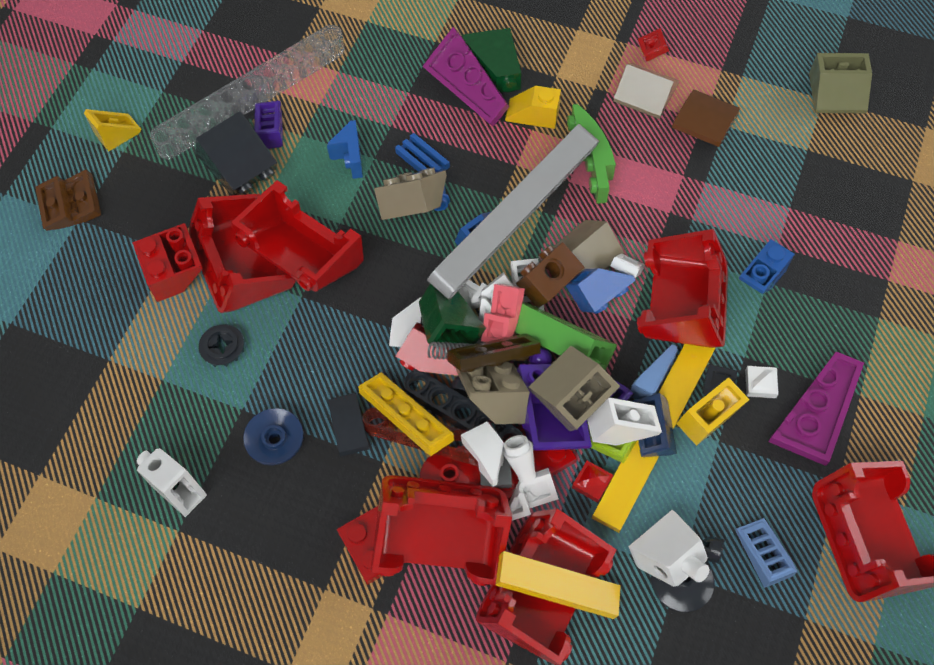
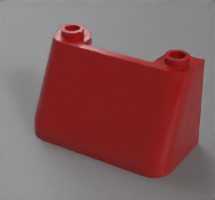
[231,180,364,292]
[189,194,296,313]
[637,229,728,348]
[812,461,934,602]
[371,475,512,586]
[476,508,616,665]

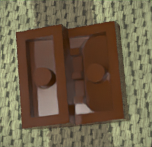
[672,89,740,147]
[35,169,101,231]

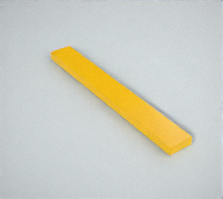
[592,344,716,533]

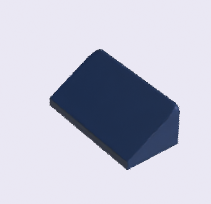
[632,393,677,457]

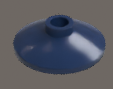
[243,408,303,465]

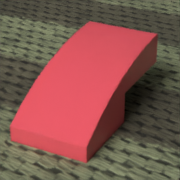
[481,284,525,342]

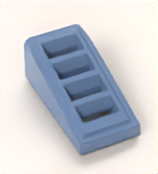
[630,344,678,399]
[735,518,798,588]

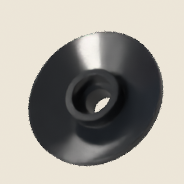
[651,561,715,613]

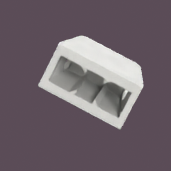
[137,448,207,517]
[628,510,709,587]

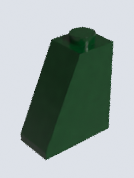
[462,28,521,93]
[418,284,486,348]

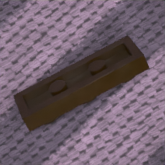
[447,334,541,372]

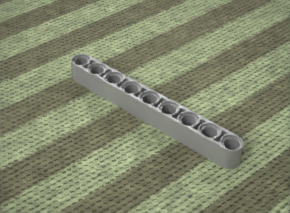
[427,124,599,299]

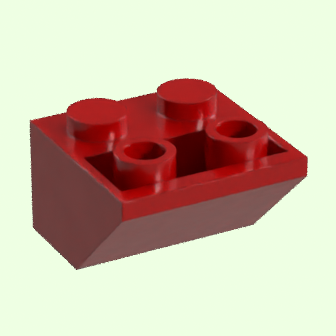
[132,223,203,302]

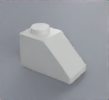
[587,398,662,445]

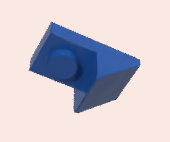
[327,120,363,179]

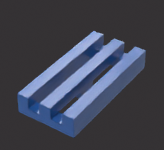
[395,133,450,172]

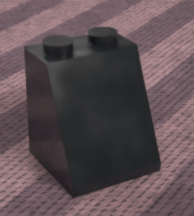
[196,111,277,196]

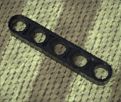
[404,371,523,442]

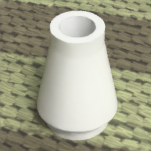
[503,435,537,483]

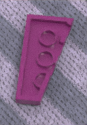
[422,27,509,127]
[768,352,864,466]

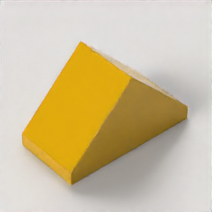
[84,109,141,152]

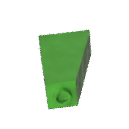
[515,301,617,371]

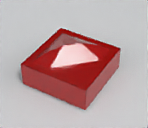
[638,28,669,61]
[572,460,613,503]

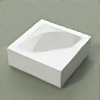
[610,254,645,278]
[745,366,778,398]

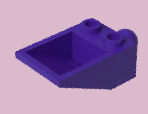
[517,347,592,450]

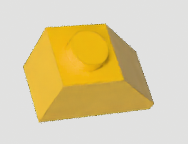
[505,86,561,129]
[676,377,749,446]

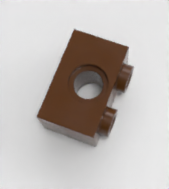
[516,242,585,308]

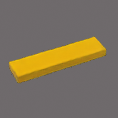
[358,372,454,456]
[496,551,620,619]

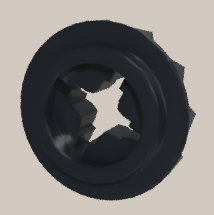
[199,324,245,367]

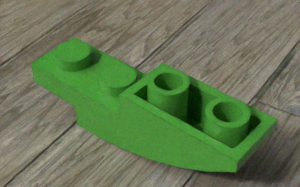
[567,104,616,204]

